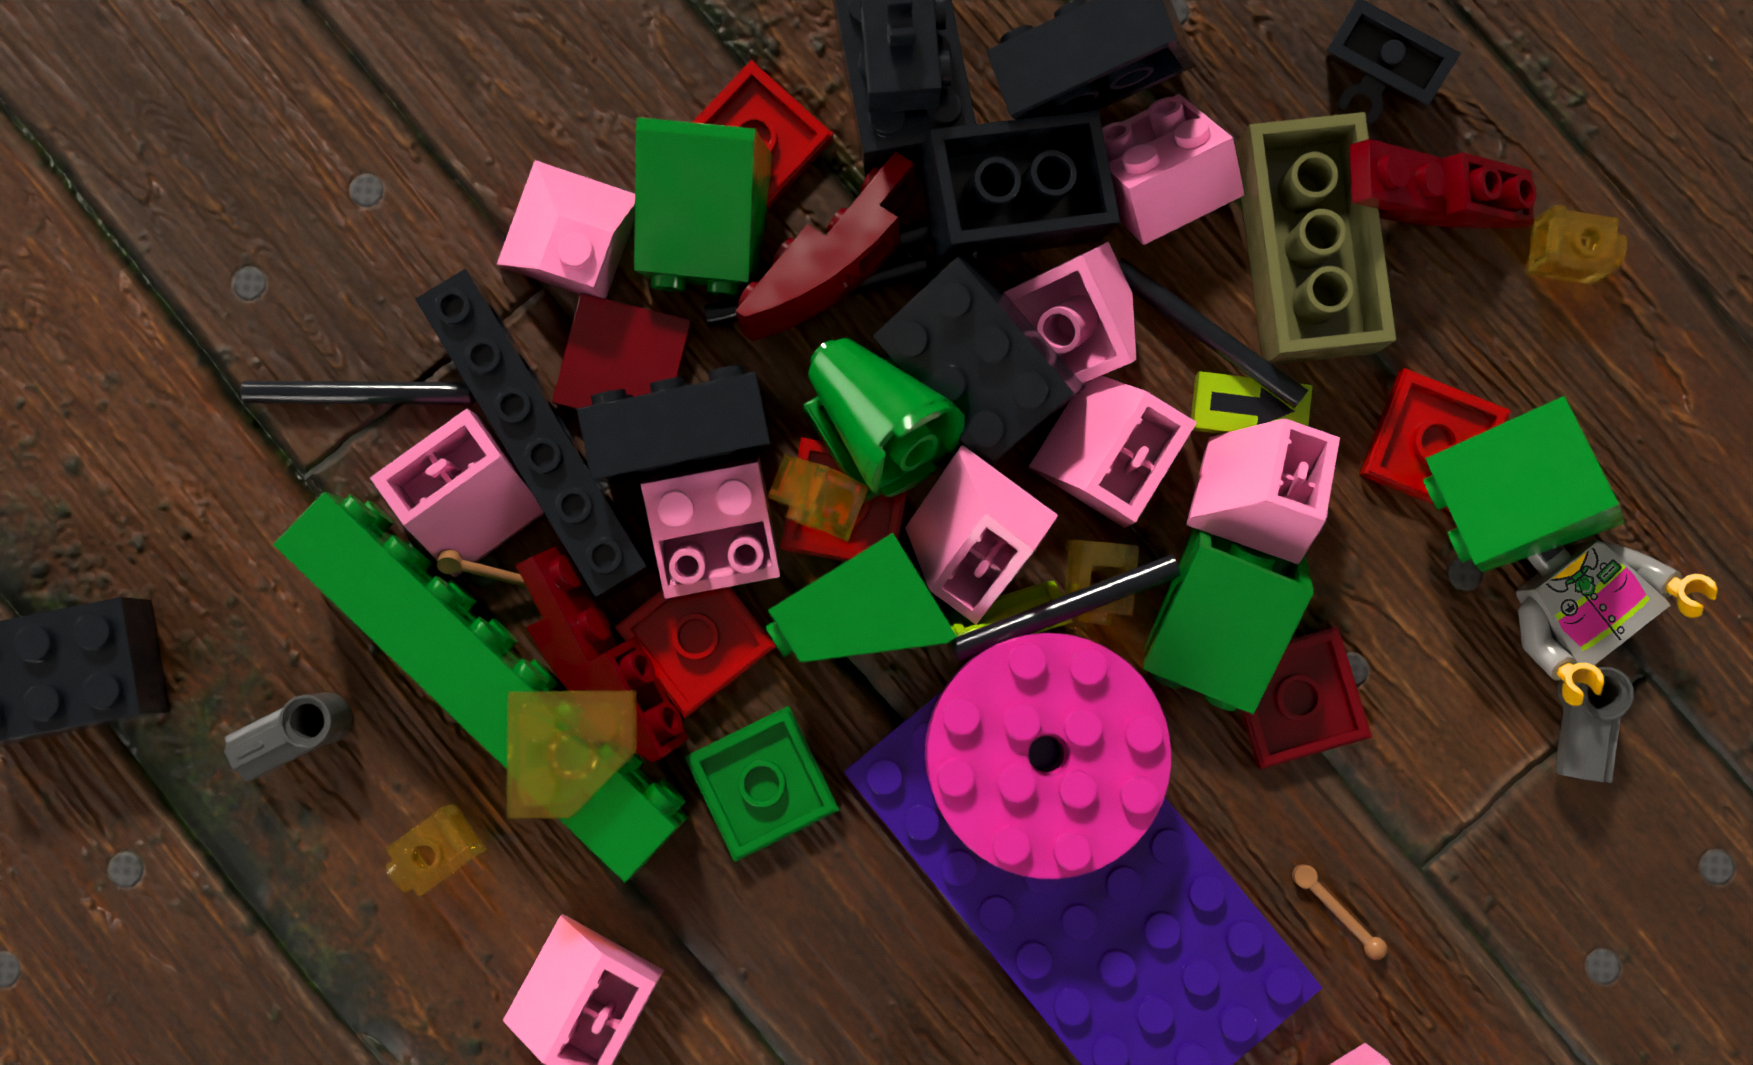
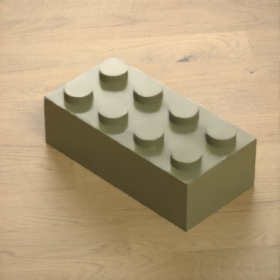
[1235,112,1396,365]

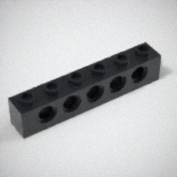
[415,269,655,600]

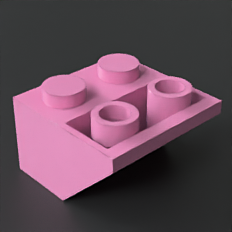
[1102,94,1245,245]
[1028,375,1197,528]
[370,409,545,578]
[1186,418,1340,565]
[905,445,1058,625]
[641,455,780,599]
[503,914,664,1065]

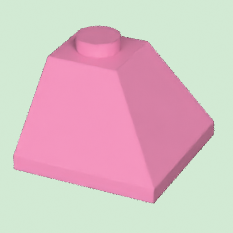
[497,160,635,299]
[1004,241,1136,383]

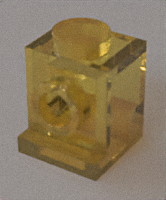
[1526,205,1627,284]
[767,454,869,541]
[1064,539,1139,625]
[385,803,488,897]

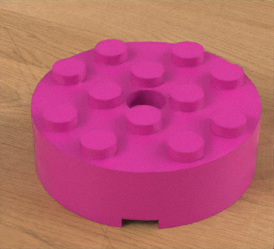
[925,633,1171,879]

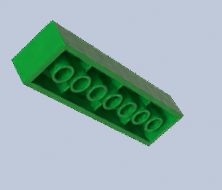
[273,492,689,882]

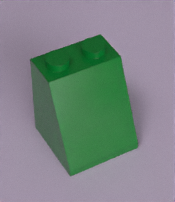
[634,117,773,298]
[1423,396,1625,572]
[1143,527,1314,714]
[766,533,957,662]

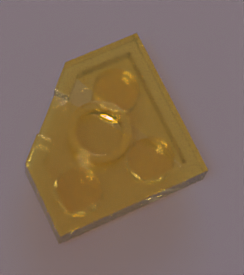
[507,691,636,818]

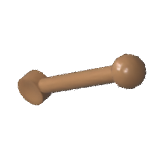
[437,549,527,588]
[1292,864,1387,960]

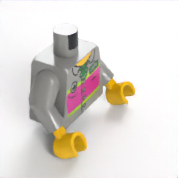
[1516,540,1717,706]

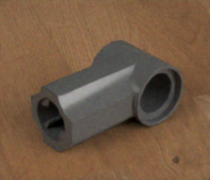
[1555,665,1634,783]
[224,692,353,782]

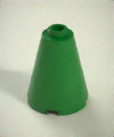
[808,338,965,497]

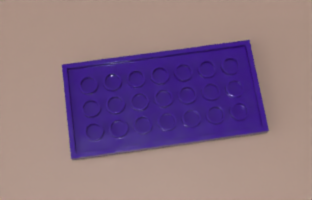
[844,689,1322,1065]

